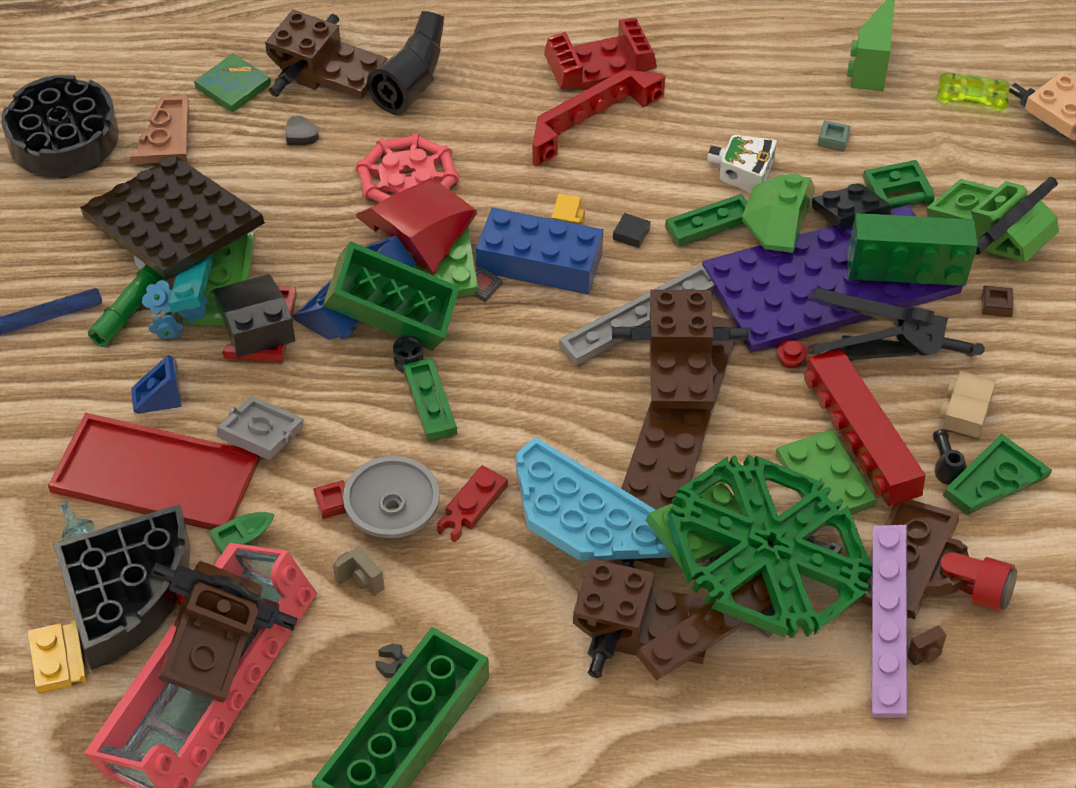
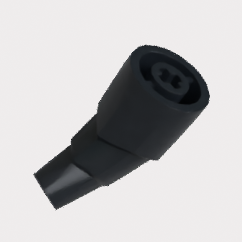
[367,11,445,115]

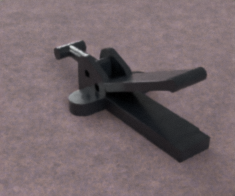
[807,288,985,357]

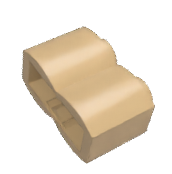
[939,370,996,438]

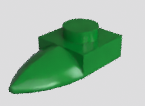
[209,512,274,554]

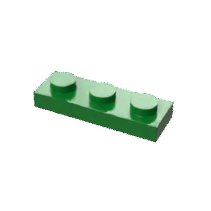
[665,194,747,247]
[403,358,457,442]

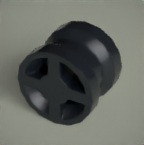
[393,336,424,373]

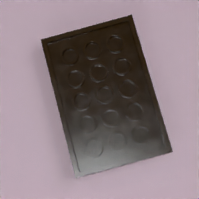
[80,157,265,280]

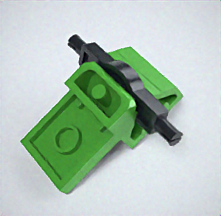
[926,177,1059,262]

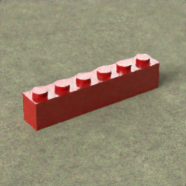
[804,348,926,506]

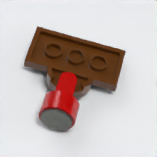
[858,500,1017,619]

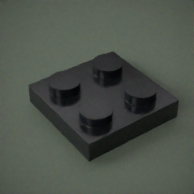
[812,183,891,229]

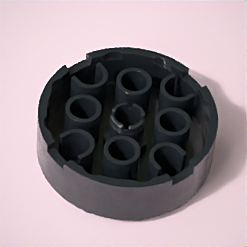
[1,75,119,178]

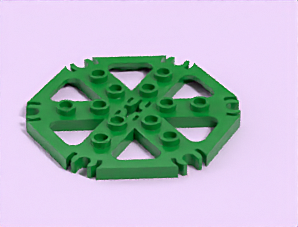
[667,455,872,638]

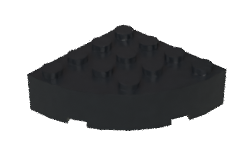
[53,504,190,670]

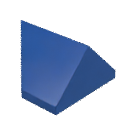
[131,355,182,414]

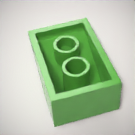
[847,0,895,91]

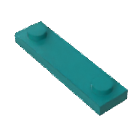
[168,253,215,313]

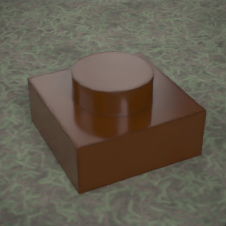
[908,625,947,666]

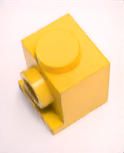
[551,193,585,225]

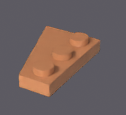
[130,95,189,165]

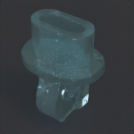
[58,501,95,540]

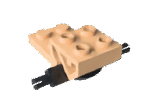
[1009,71,1076,141]

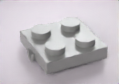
[217,396,304,460]

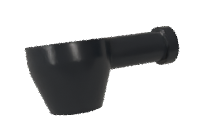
[933,429,967,485]

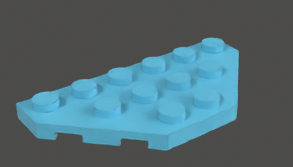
[515,437,672,561]

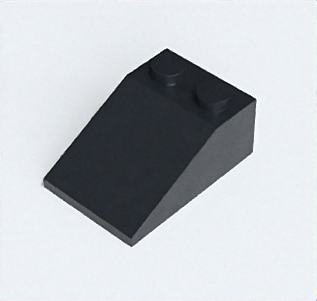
[213,274,295,358]

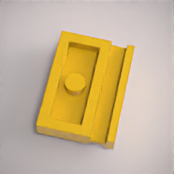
[28,620,87,694]

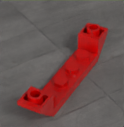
[532,70,665,166]

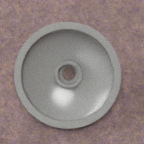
[343,456,440,538]

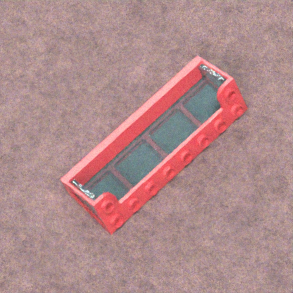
[84,543,317,788]

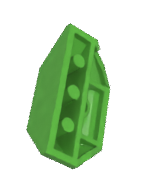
[742,174,815,253]

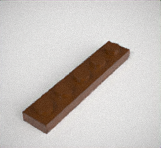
[636,573,773,681]

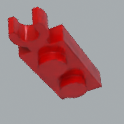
[437,465,508,542]

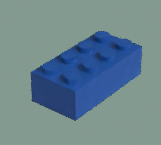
[476,207,604,295]

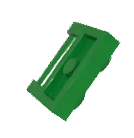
[863,160,935,209]

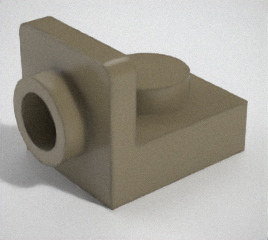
[333,546,384,596]

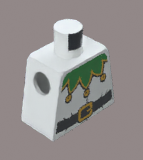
[707,135,777,193]

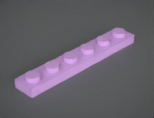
[872,525,908,718]

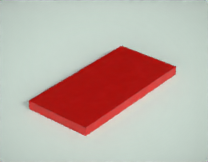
[48,413,260,530]

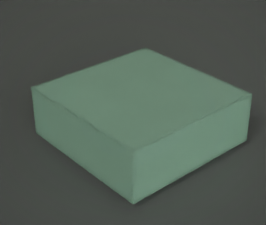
[817,120,851,151]

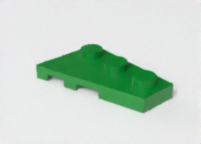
[943,433,1052,514]

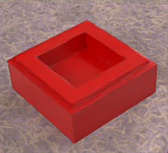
[313,480,346,519]

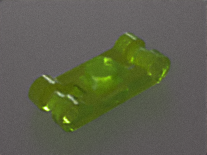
[937,73,1010,110]

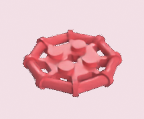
[355,133,460,203]

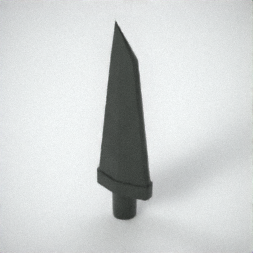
[828,335,918,361]

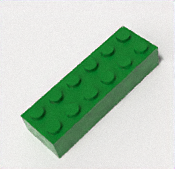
[312,627,489,788]

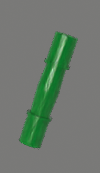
[88,265,165,347]

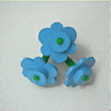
[142,280,207,339]

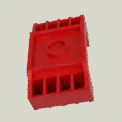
[544,18,657,90]

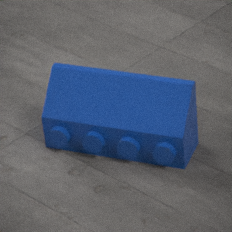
[292,236,416,340]

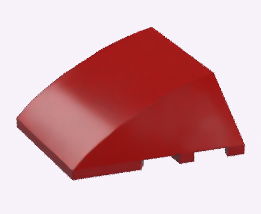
[356,181,477,276]

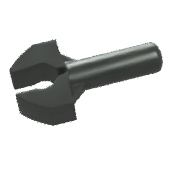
[375,643,408,678]

